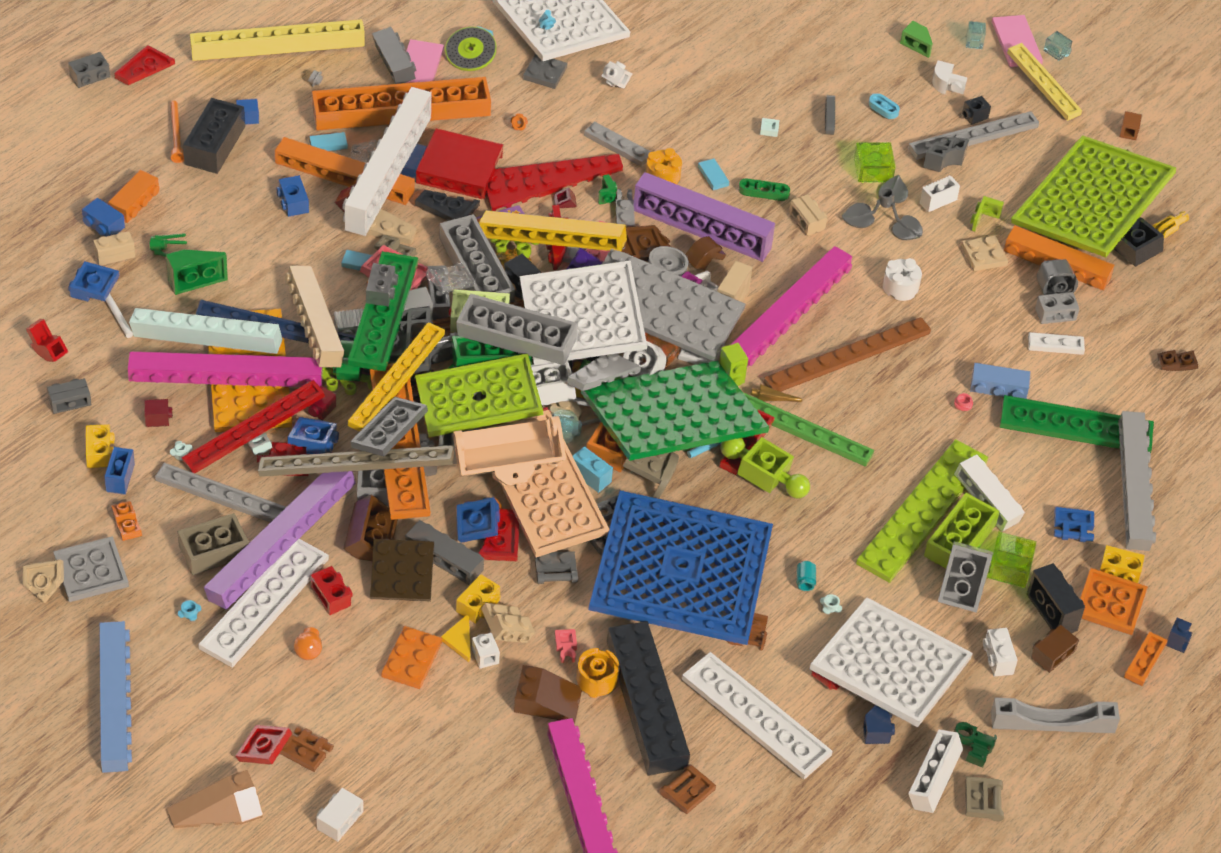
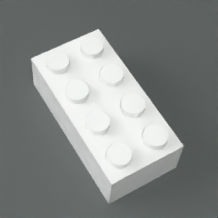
[531,360,576,405]

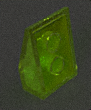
[987,531,1037,588]

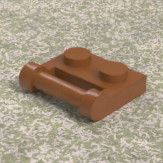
[659,764,716,814]

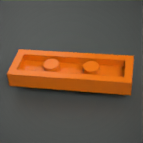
[1124,632,1168,686]

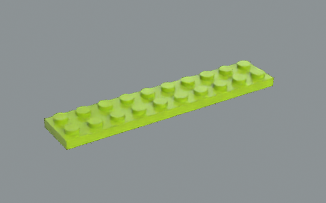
[856,439,988,583]

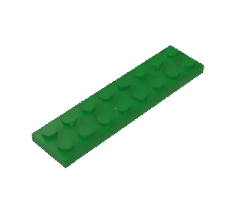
[348,251,418,372]
[1000,395,1154,453]

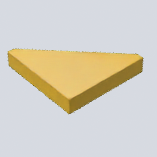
[441,615,471,662]

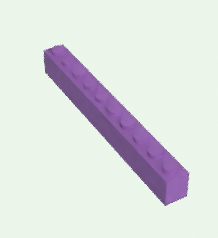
[204,471,356,609]

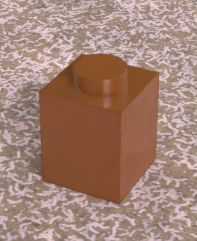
[1119,111,1142,140]

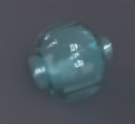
[552,409,582,444]

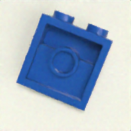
[68,261,120,302]
[288,417,339,454]
[457,497,500,543]

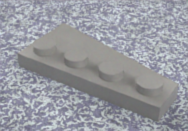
[567,353,641,391]

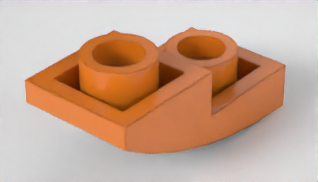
[111,501,142,541]

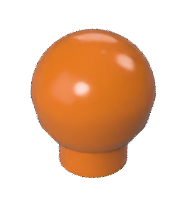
[294,627,322,660]

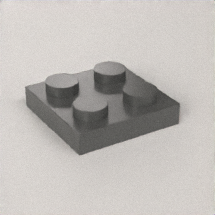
[523,54,568,89]

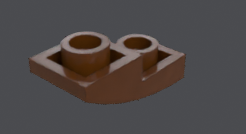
[1157,350,1198,371]

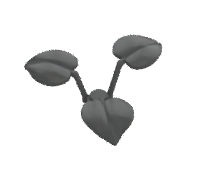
[842,175,923,240]

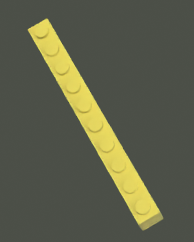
[190,19,365,61]

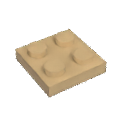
[961,235,1008,271]

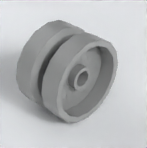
[648,246,689,276]

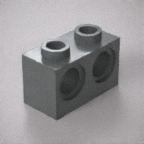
[68,52,110,88]

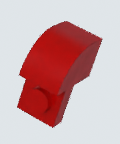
[26,319,69,362]

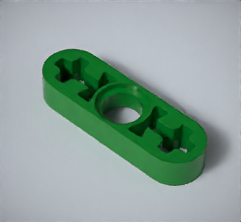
[738,178,790,201]

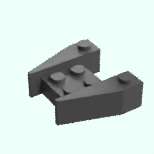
[364,307,433,381]

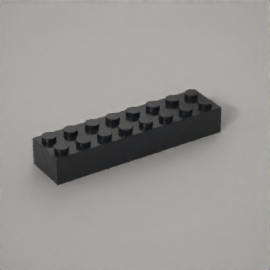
[607,621,690,776]

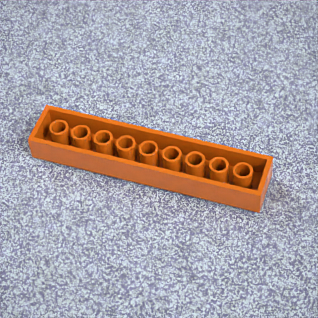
[312,77,491,130]

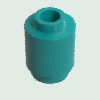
[796,561,816,591]

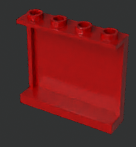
[416,128,504,200]

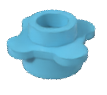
[178,600,201,621]

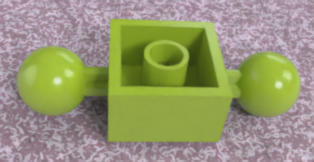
[721,437,810,499]

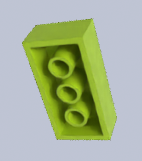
[924,493,1000,569]

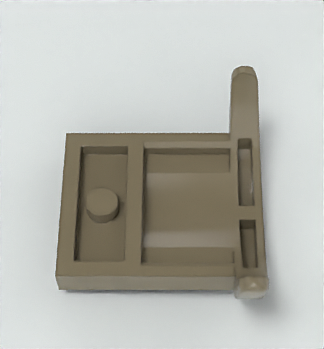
[623,452,679,499]

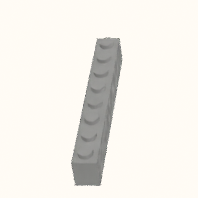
[1119,411,1156,551]

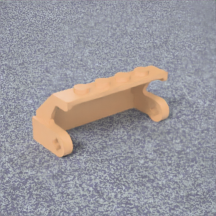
[453,416,566,486]

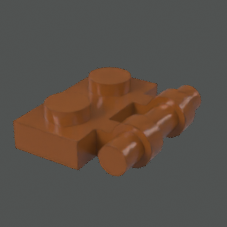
[279,726,334,772]

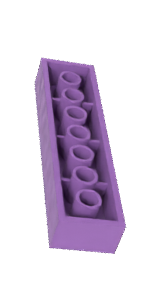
[633,172,775,262]

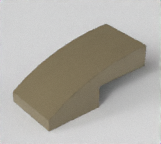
[374,235,417,257]

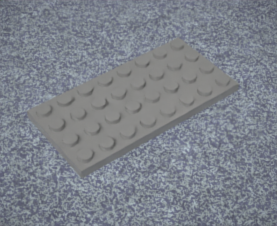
[602,249,746,361]

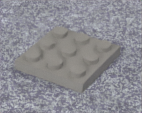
[53,536,129,602]

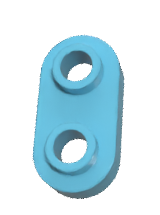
[869,93,900,119]

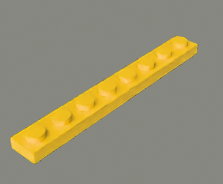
[348,322,445,432]

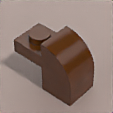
[685,236,726,270]

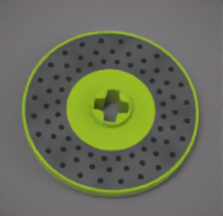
[445,27,497,71]

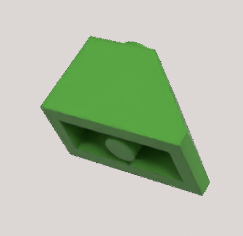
[900,21,933,58]

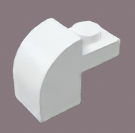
[932,60,967,94]

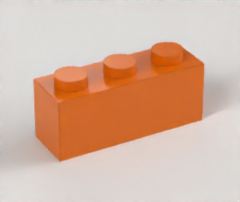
[108,170,160,223]

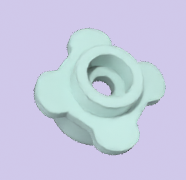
[170,441,193,461]
[820,594,842,614]

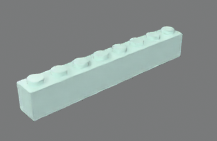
[129,308,283,354]

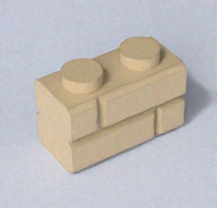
[789,194,827,236]
[93,231,135,266]

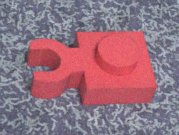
[555,629,577,663]

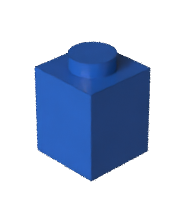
[236,99,259,125]

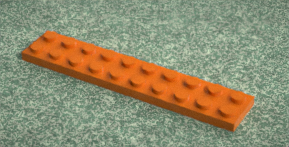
[369,363,431,520]

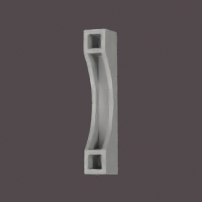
[991,698,1120,733]

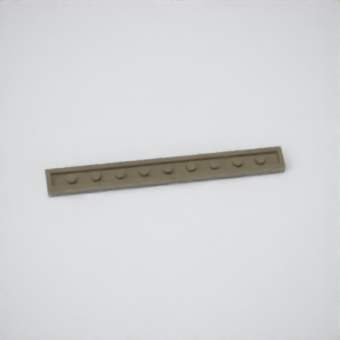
[258,446,455,477]

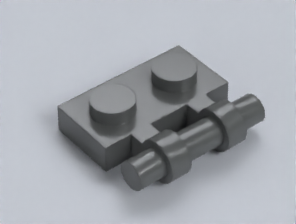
[429,332,458,364]

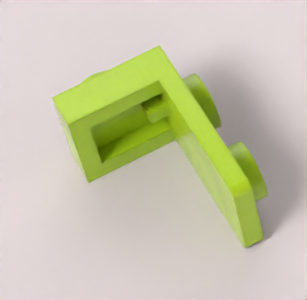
[970,196,1004,232]

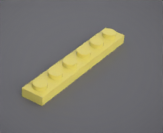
[1007,43,1082,121]

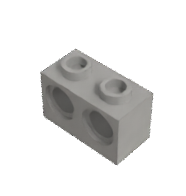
[1035,292,1079,324]

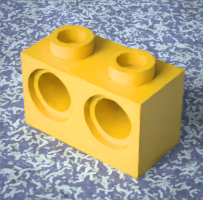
[86,424,115,468]
[1099,545,1145,583]
[456,574,501,624]

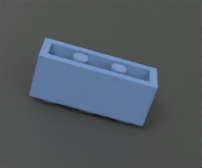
[970,363,1030,399]

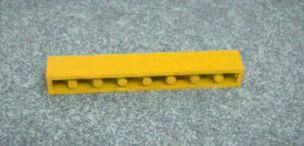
[479,211,627,251]

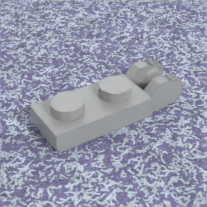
[615,189,635,227]

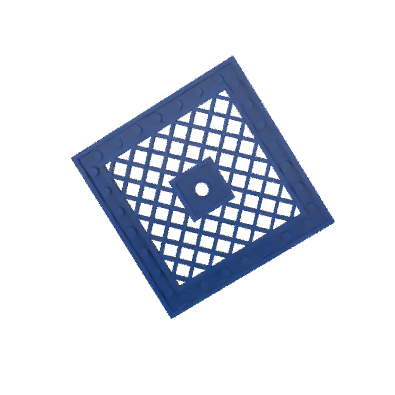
[588,490,773,645]

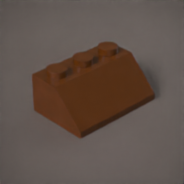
[343,494,398,561]

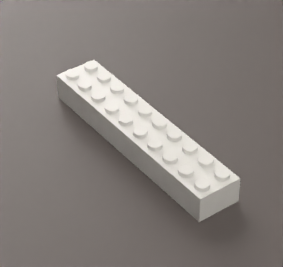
[343,87,431,236]

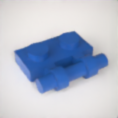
[1054,507,1094,542]

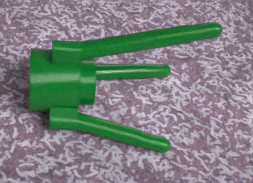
[150,233,187,257]

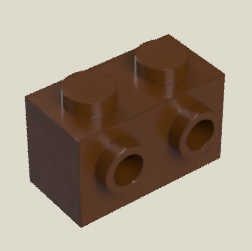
[1031,625,1079,673]

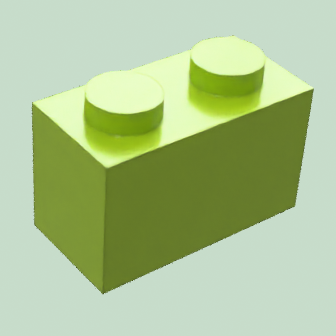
[719,343,748,386]

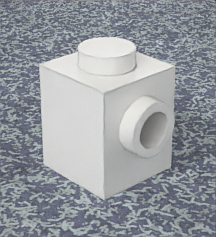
[472,633,500,669]

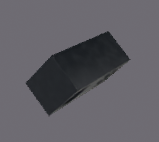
[183,98,245,174]

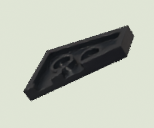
[415,190,480,221]

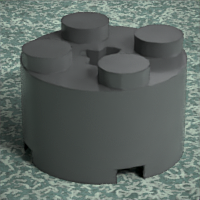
[1037,259,1078,295]

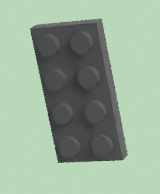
[350,397,428,457]

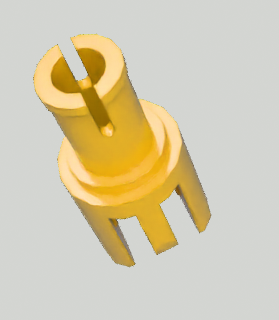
[1152,211,1189,238]

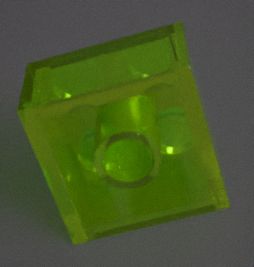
[854,142,896,182]

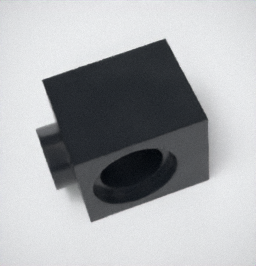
[962,96,991,125]

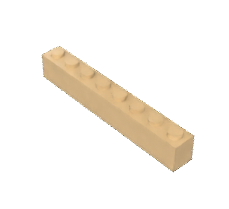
[285,266,344,367]

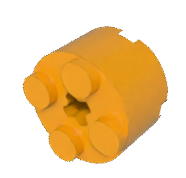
[646,148,682,185]
[576,648,619,698]

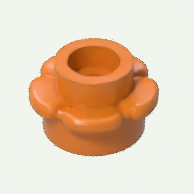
[510,113,528,131]

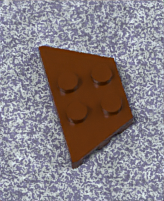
[621,225,679,261]

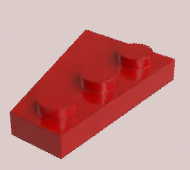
[114,45,175,86]
[479,509,519,562]

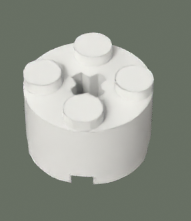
[883,258,922,301]
[623,341,666,377]

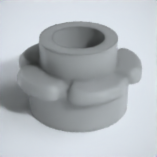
[308,70,323,87]

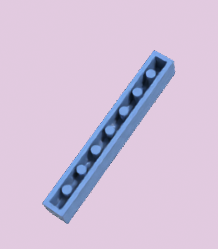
[100,621,132,773]

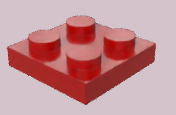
[236,725,292,765]

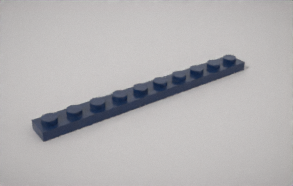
[196,300,355,344]

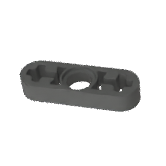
[825,95,835,135]

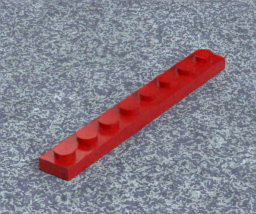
[182,380,325,474]

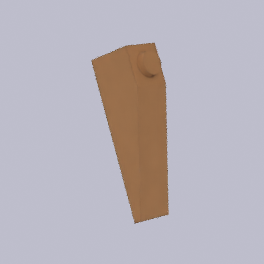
[167,770,263,828]

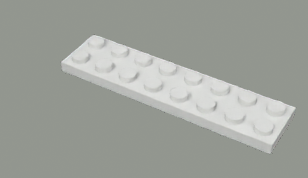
[199,539,329,668]
[682,652,832,779]

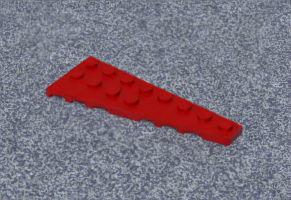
[486,154,623,211]

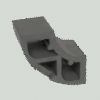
[924,137,969,172]

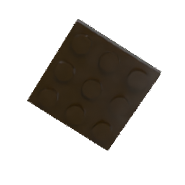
[370,539,435,602]

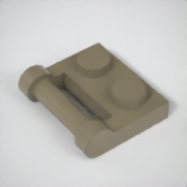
[965,776,1004,822]

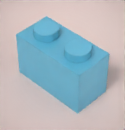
[573,446,613,493]

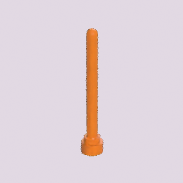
[171,100,184,163]

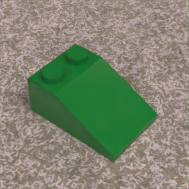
[166,249,228,295]

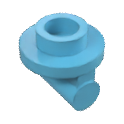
[539,10,556,30]

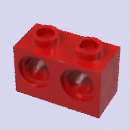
[311,566,353,615]

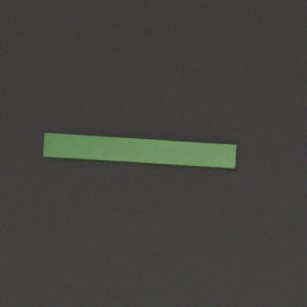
[743,392,874,467]

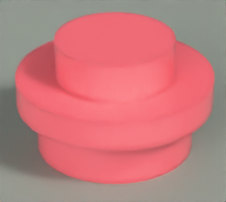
[954,393,973,411]

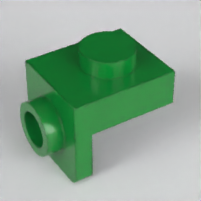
[598,174,617,205]

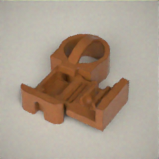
[727,613,768,651]

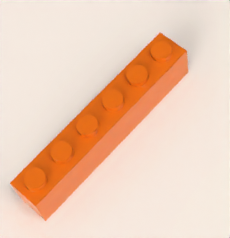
[1004,225,1115,291]

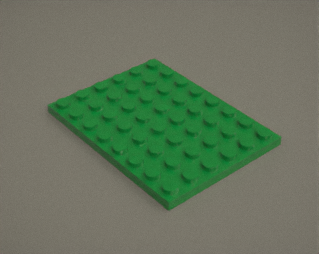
[581,361,769,461]

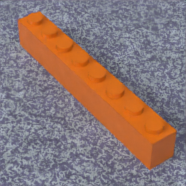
[275,137,415,205]

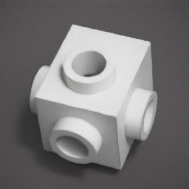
[602,61,632,88]

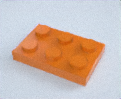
[381,626,442,689]

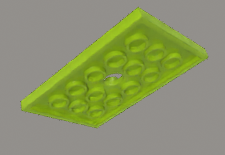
[415,354,544,437]

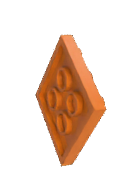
[1080,568,1148,635]

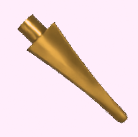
[751,384,802,402]

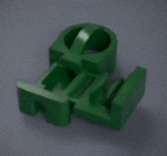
[953,722,997,768]

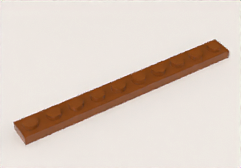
[764,317,931,392]

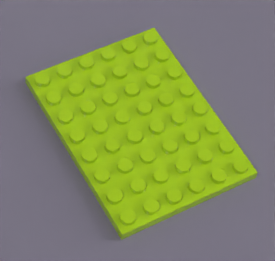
[1011,135,1176,258]

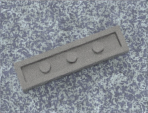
[584,122,651,167]

